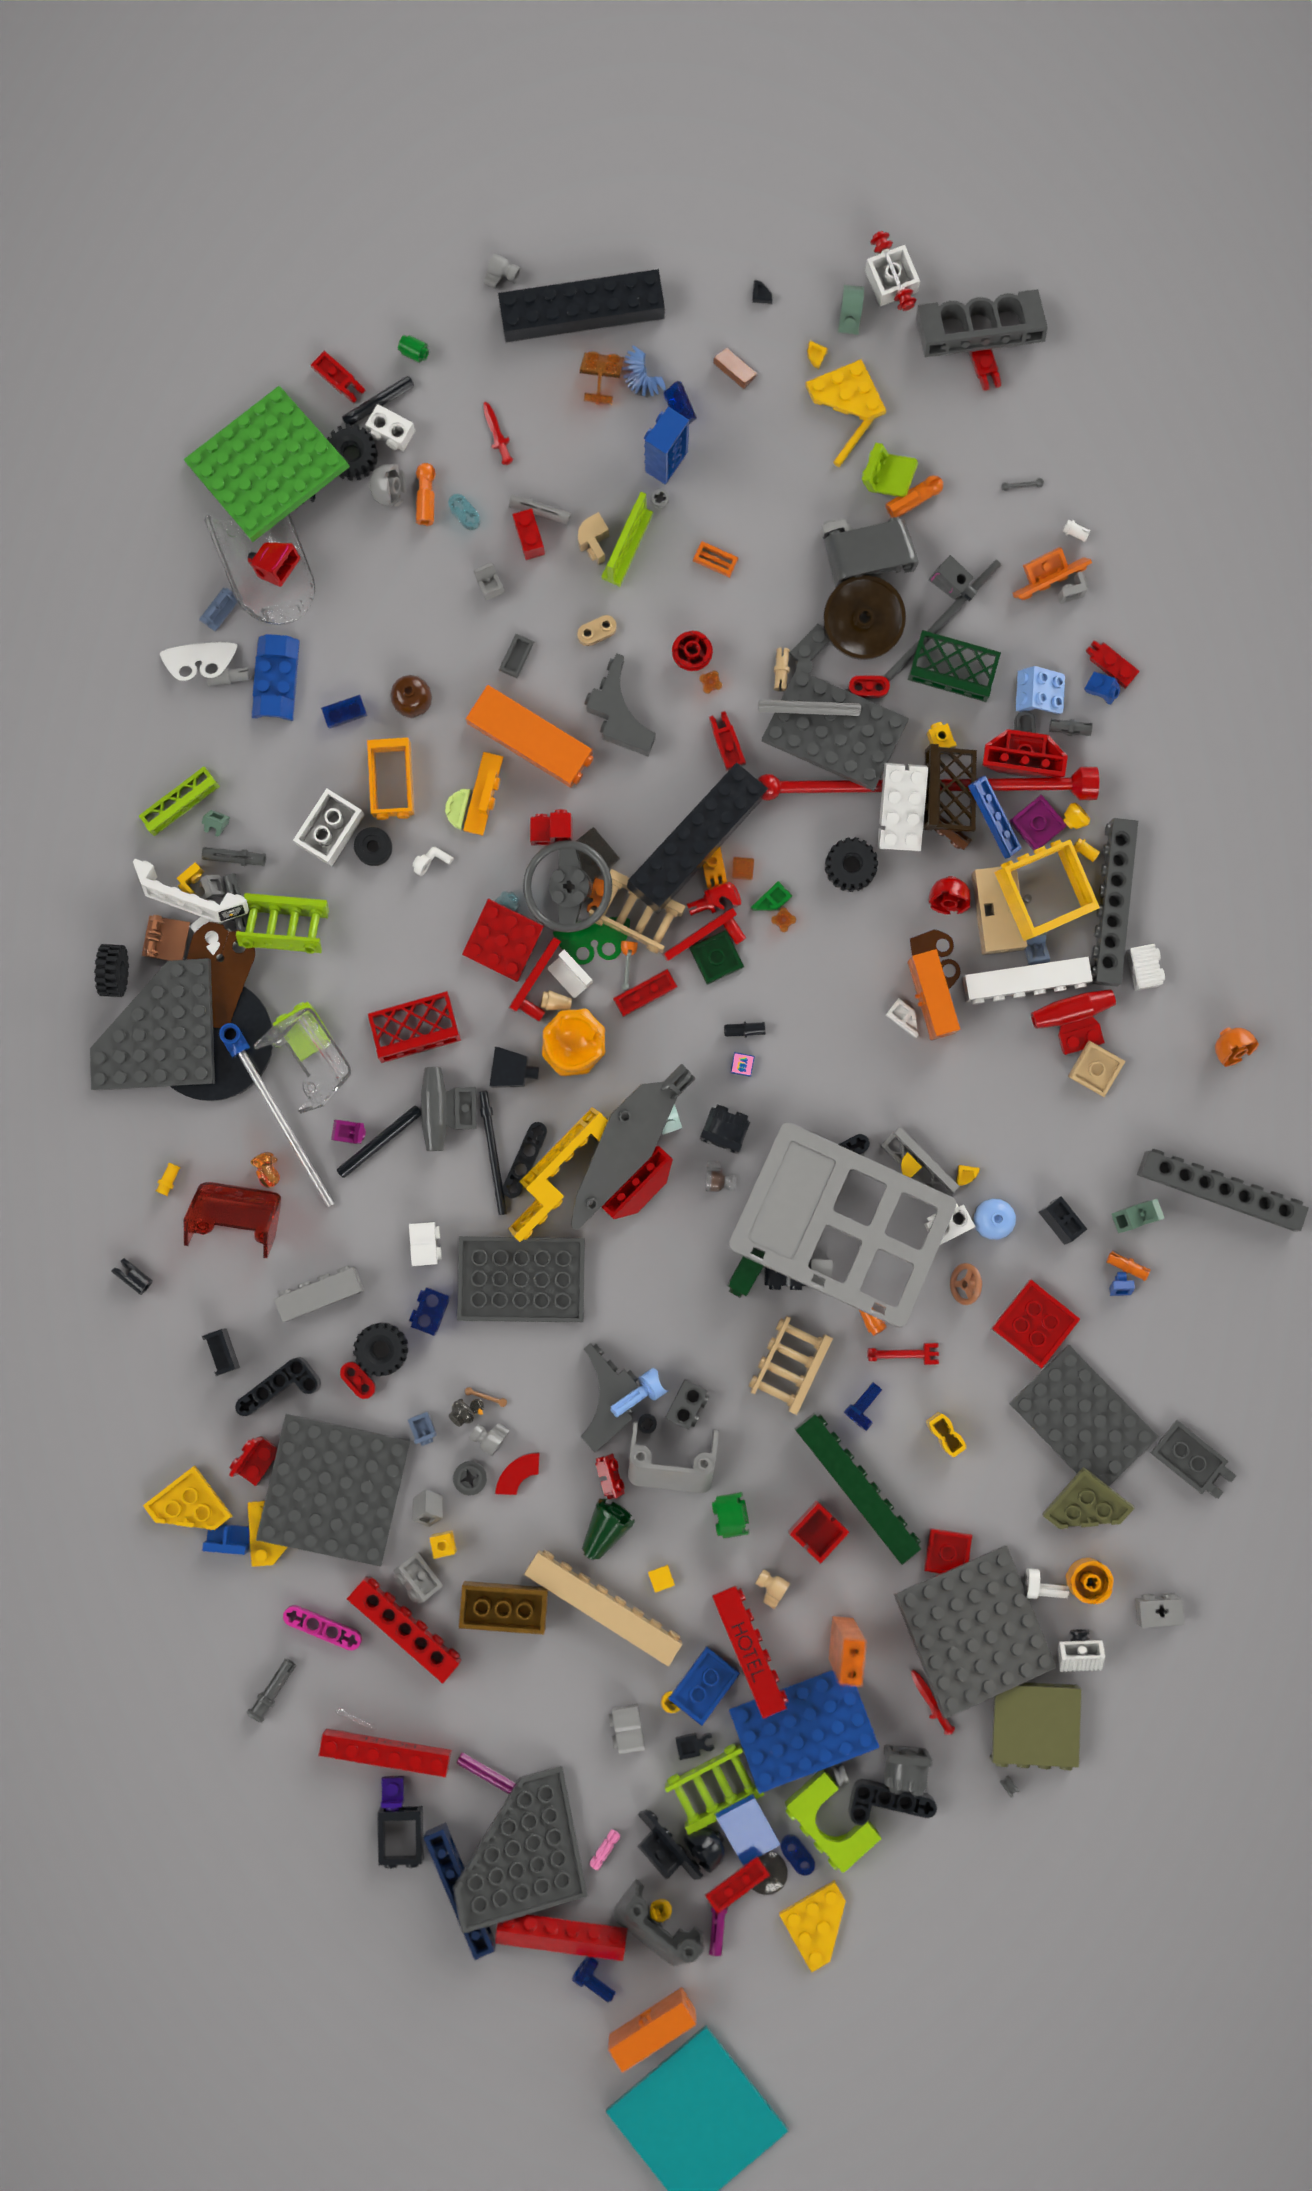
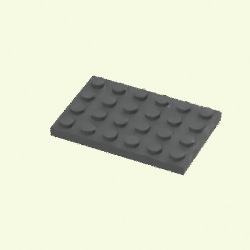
[762,669,909,791]
[457,1236,585,1322]
[1009,1345,1159,1486]

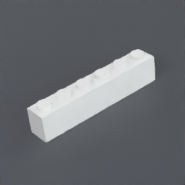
[962,957,1093,1005]

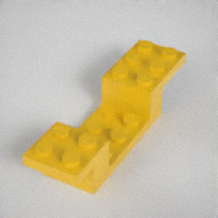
[508,1107,608,1242]

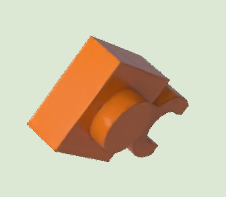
[587,877,604,913]

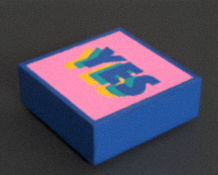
[730,1052,755,1077]

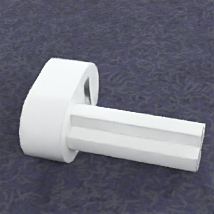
[1024,1568,1069,1599]

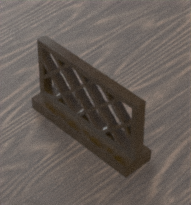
[923,744,977,832]

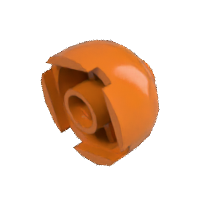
[1215,1027,1259,1067]

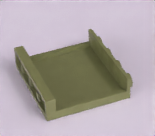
[990,1682,1081,1770]

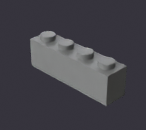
[274,1265,364,1322]

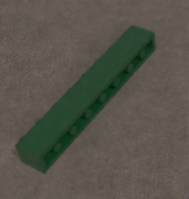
[794,1413,921,1565]

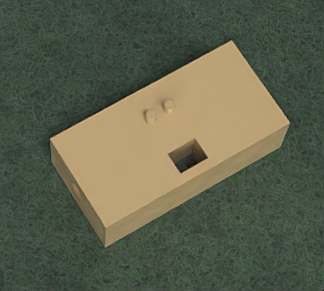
[971,867,1027,955]

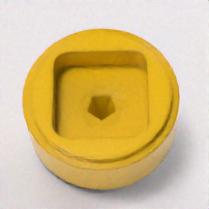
[661,1691,680,1713]
[649,1899,672,1922]

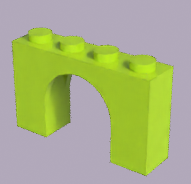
[785,1769,882,1873]

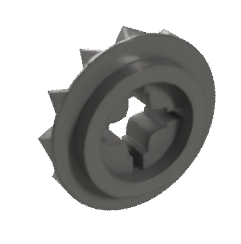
[453,1461,487,1495]

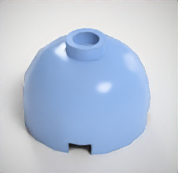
[973,1198,1016,1240]

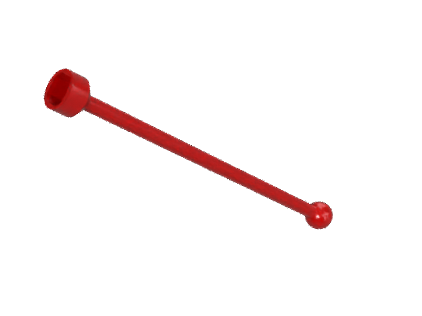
[757,767,1099,801]

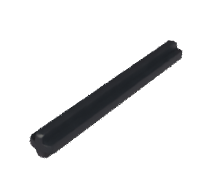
[337,1105,421,1178]

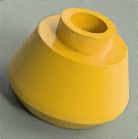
[1063,803,1090,829]

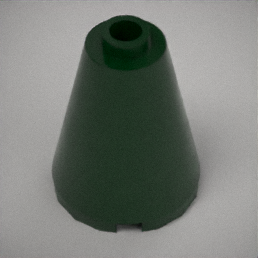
[582,1498,635,1560]

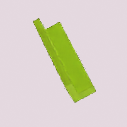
[139,766,220,836]

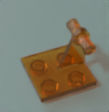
[579,351,625,405]

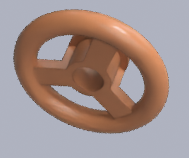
[950,1263,982,1305]

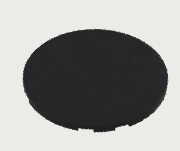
[170,986,274,1101]

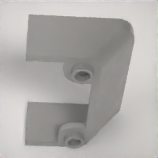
[628,1421,718,1493]

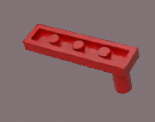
[662,908,746,961]
[508,937,561,1022]

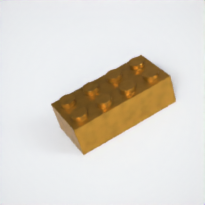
[459,1581,549,1635]

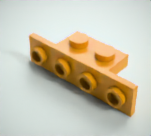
[463,752,504,836]

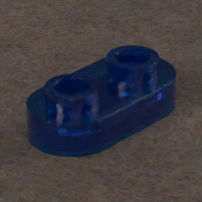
[780,1834,815,1876]

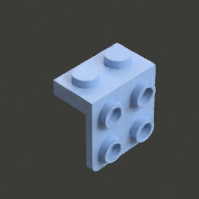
[1016,666,1065,714]

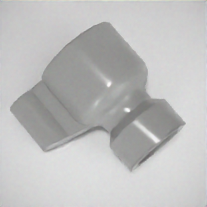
[484,254,521,288]
[469,1423,510,1456]

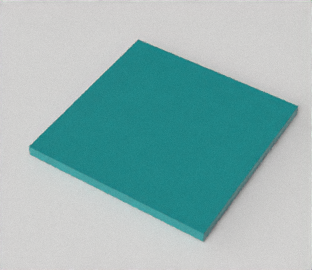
[606,2025,788,2191]

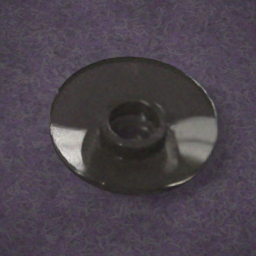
[752,1851,788,1895]

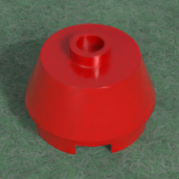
[672,630,713,671]

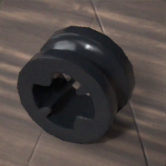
[638,1414,657,1433]
[1070,1629,1090,1641]

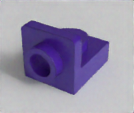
[380,1776,404,1811]

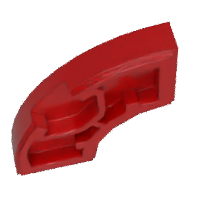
[495,1453,540,1495]

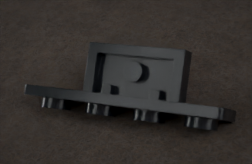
[637,1810,704,1880]

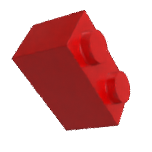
[512,508,545,560]

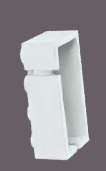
[877,763,928,851]

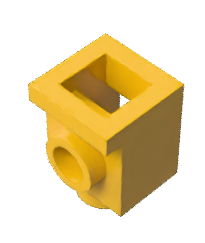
[927,722,957,754]

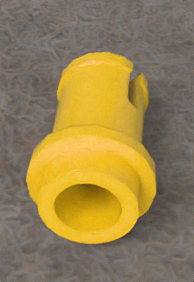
[1074,838,1100,862]

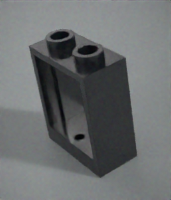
[378,1806,424,1869]

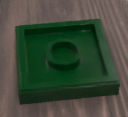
[689,930,744,985]

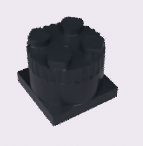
[700,1104,750,1154]

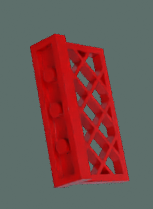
[368,991,461,1063]

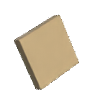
[1067,1041,1126,1097]

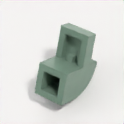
[838,285,864,334]
[1111,1199,1165,1233]

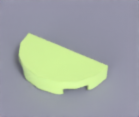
[445,789,471,830]

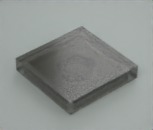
[577,827,620,882]

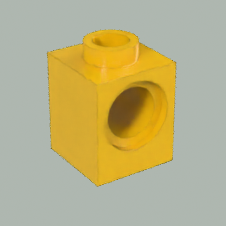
[429,1530,457,1559]

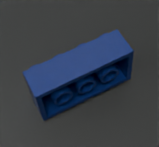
[644,406,689,485]

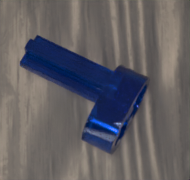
[844,1382,882,1431]
[572,1956,616,2003]

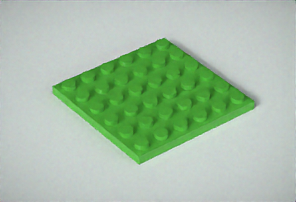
[183,386,350,542]

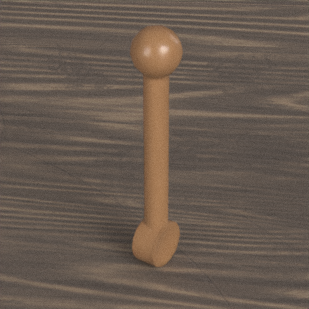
[465,1387,507,1407]

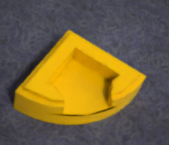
[807,340,828,369]
[901,1152,922,1178]
[956,1165,980,1186]

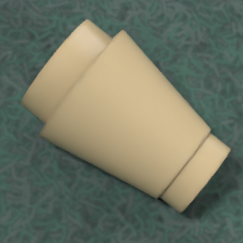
[540,990,572,1010]

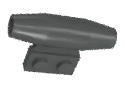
[421,1067,477,1151]

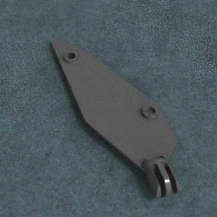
[571,1064,696,1230]

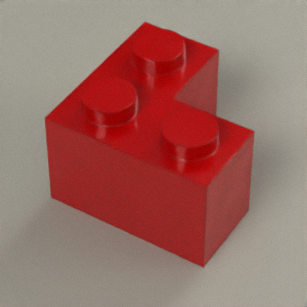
[530,809,573,845]

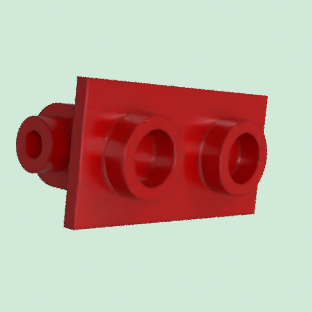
[595,1453,625,1500]

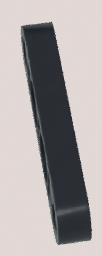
[503,1122,547,1198]

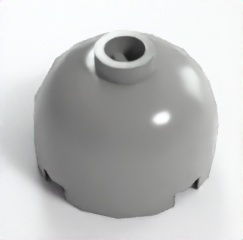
[368,464,406,507]

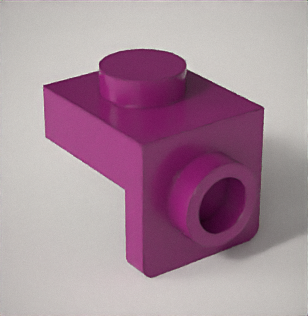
[331,1120,366,1144]

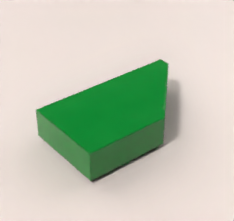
[751,881,792,911]

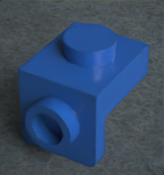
[1084,672,1120,705]

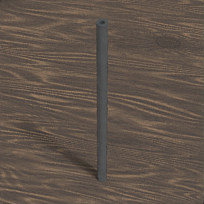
[884,560,1001,681]

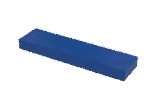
[968,775,1022,859]

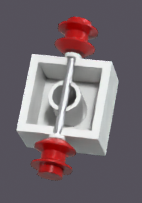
[865,231,920,311]

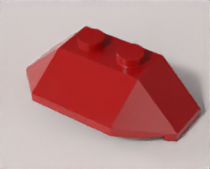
[982,729,1068,778]
[601,1146,673,1220]

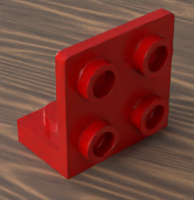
[229,1436,278,1486]

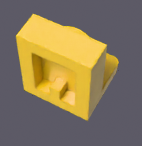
[176,862,205,895]

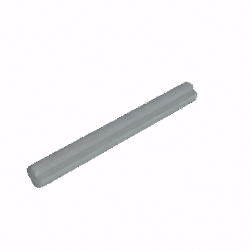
[758,700,861,716]

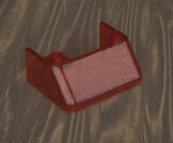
[183,1182,281,1258]

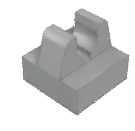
[198,875,226,899]

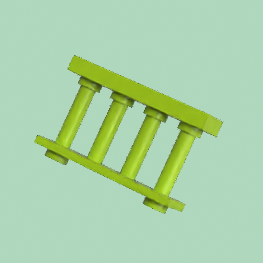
[236,893,329,954]
[665,1744,765,1835]

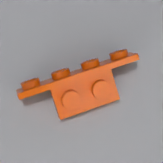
[1012,547,1092,600]

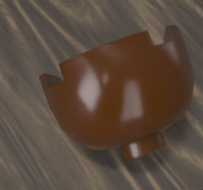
[390,675,432,718]

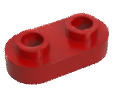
[848,675,890,698]
[340,1362,376,1399]

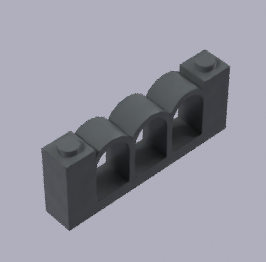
[916,289,1048,357]

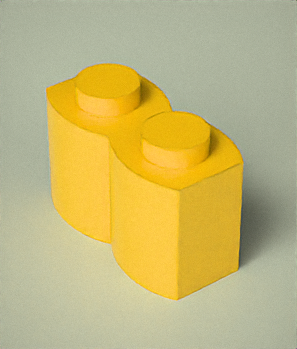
[926,1412,966,1457]

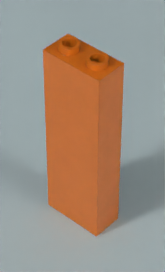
[466,685,594,788]
[828,1616,866,1686]

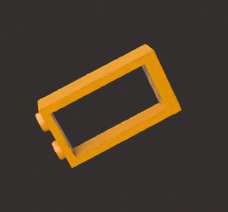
[367,738,414,820]

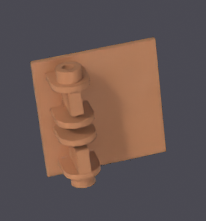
[142,915,190,961]

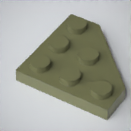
[1043,1467,1134,1529]

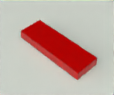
[613,969,677,1017]
[705,1856,770,1914]

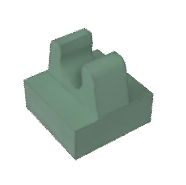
[202,810,230,837]

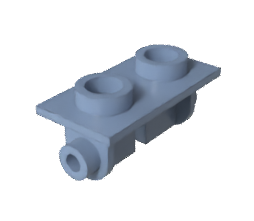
[199,587,240,632]

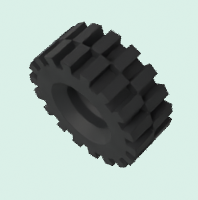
[327,424,378,481]
[825,837,878,892]
[94,944,129,997]
[353,1323,408,1377]

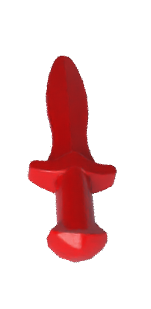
[483,402,513,465]
[911,1670,955,1735]

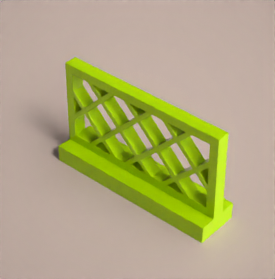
[602,492,653,587]

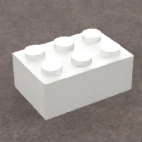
[293,788,365,867]

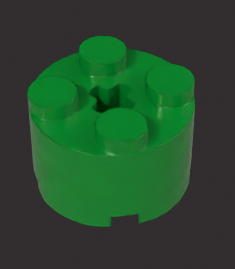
[712,1492,750,1539]

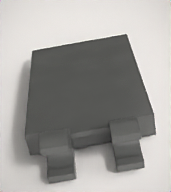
[1150,1420,1236,1499]

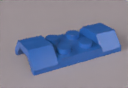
[252,634,300,721]

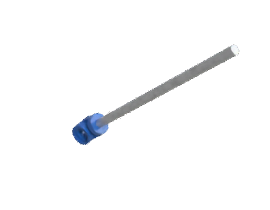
[219,1023,335,1208]

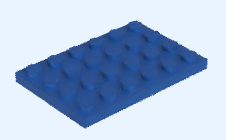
[729,1670,880,1794]

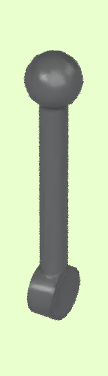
[1002,478,1044,491]

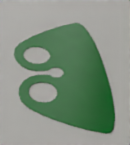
[553,917,630,965]

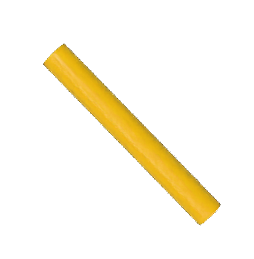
[833,419,874,467]

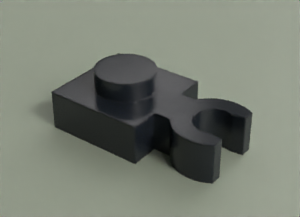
[675,1733,714,1760]

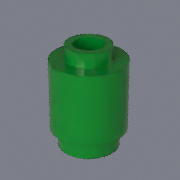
[398,335,429,363]

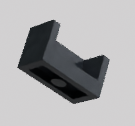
[202,1328,240,1376]

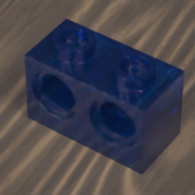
[409,1287,451,1336]

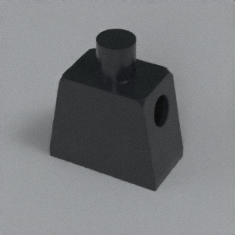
[489,1047,539,1088]

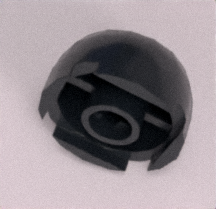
[684,1827,725,1873]

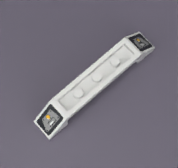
[133,859,249,923]

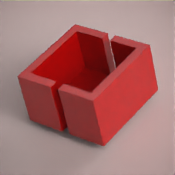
[788,1500,850,1564]

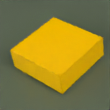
[648,1564,675,1593]

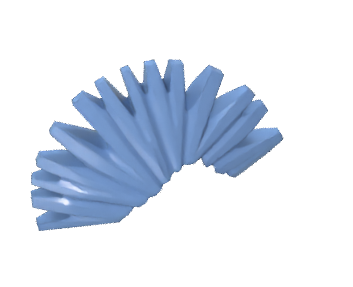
[623,345,667,396]

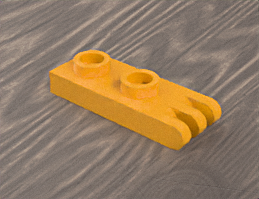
[703,847,727,888]

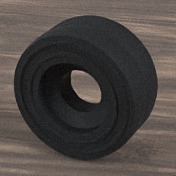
[354,827,393,866]

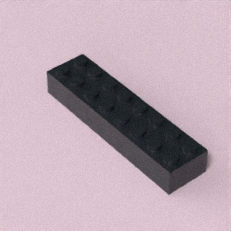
[498,269,665,342]
[627,762,768,914]

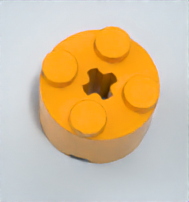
[1066,1557,1114,1604]

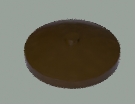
[823,575,906,660]

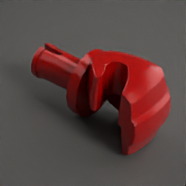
[686,882,741,916]

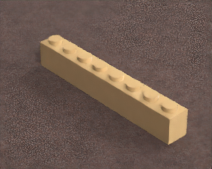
[524,1550,682,1667]

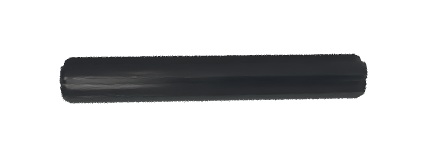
[342,376,414,426]

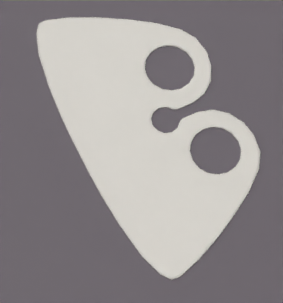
[160,642,237,681]

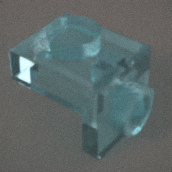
[495,891,520,911]

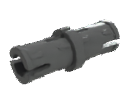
[1049,718,1093,736]

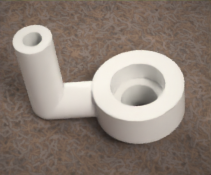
[412,847,453,876]

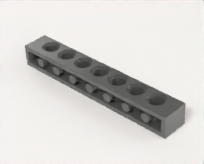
[1091,818,1138,987]
[1137,1149,1309,1232]

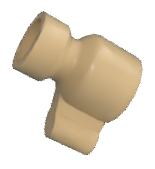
[755,1569,790,1609]

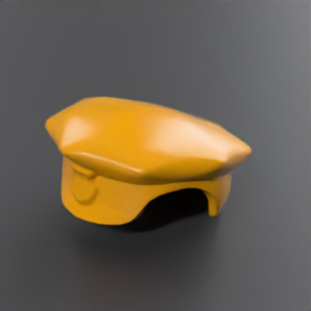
[542,1008,605,1076]

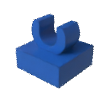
[1109,1272,1135,1296]

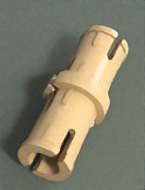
[774,648,790,691]

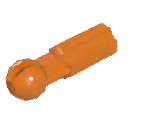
[416,463,436,526]
[885,475,943,518]

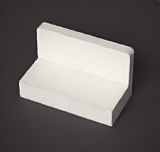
[548,950,593,998]

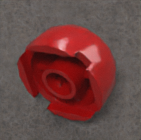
[929,876,971,915]

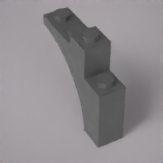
[584,653,656,757]
[581,1343,638,1453]

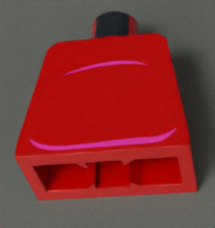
[248,542,301,587]

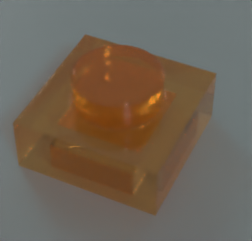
[732,857,754,880]

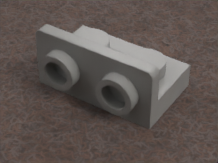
[393,1552,443,1604]

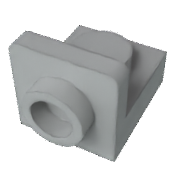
[1058,572,1089,603]

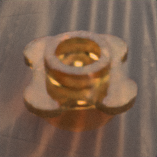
[699,670,723,694]
[771,908,796,932]

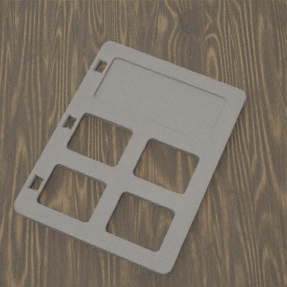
[729,1123,956,1327]

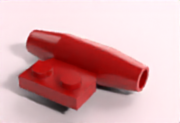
[1031,989,1116,1055]

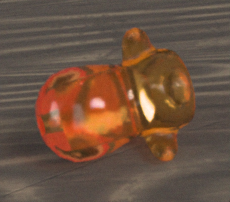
[250,1152,280,1188]

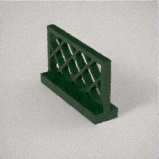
[907,630,1001,702]

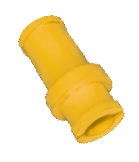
[155,1162,180,1196]

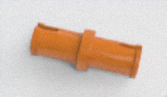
[1106,1251,1151,1281]

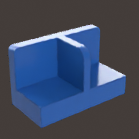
[202,1524,250,1555]

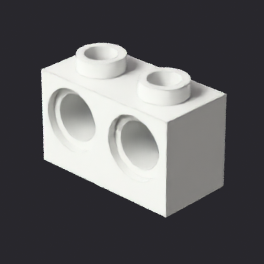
[366,404,415,452]
[924,1203,975,1245]

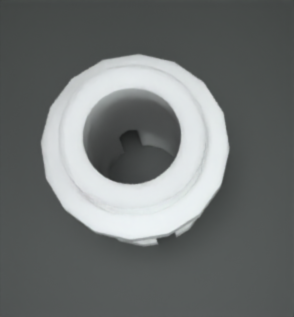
[1063,520,1090,542]

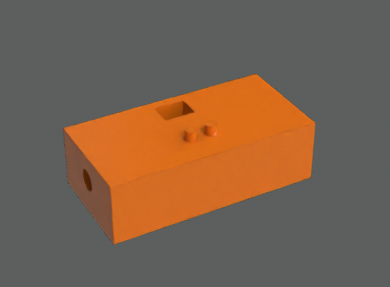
[908,949,961,1041]
[608,1987,696,2073]

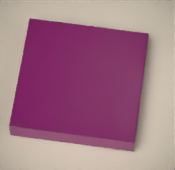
[1009,795,1067,851]

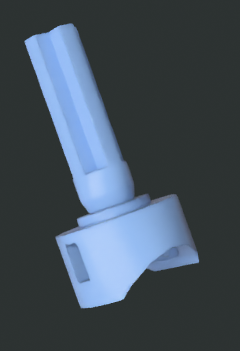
[610,1368,668,1417]

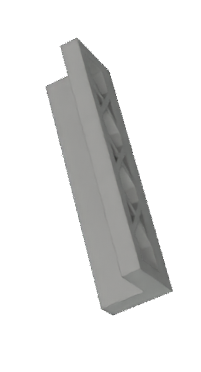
[880,1127,960,1195]

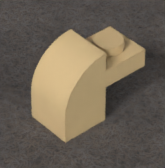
[578,512,609,565]

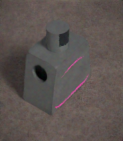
[929,555,977,602]

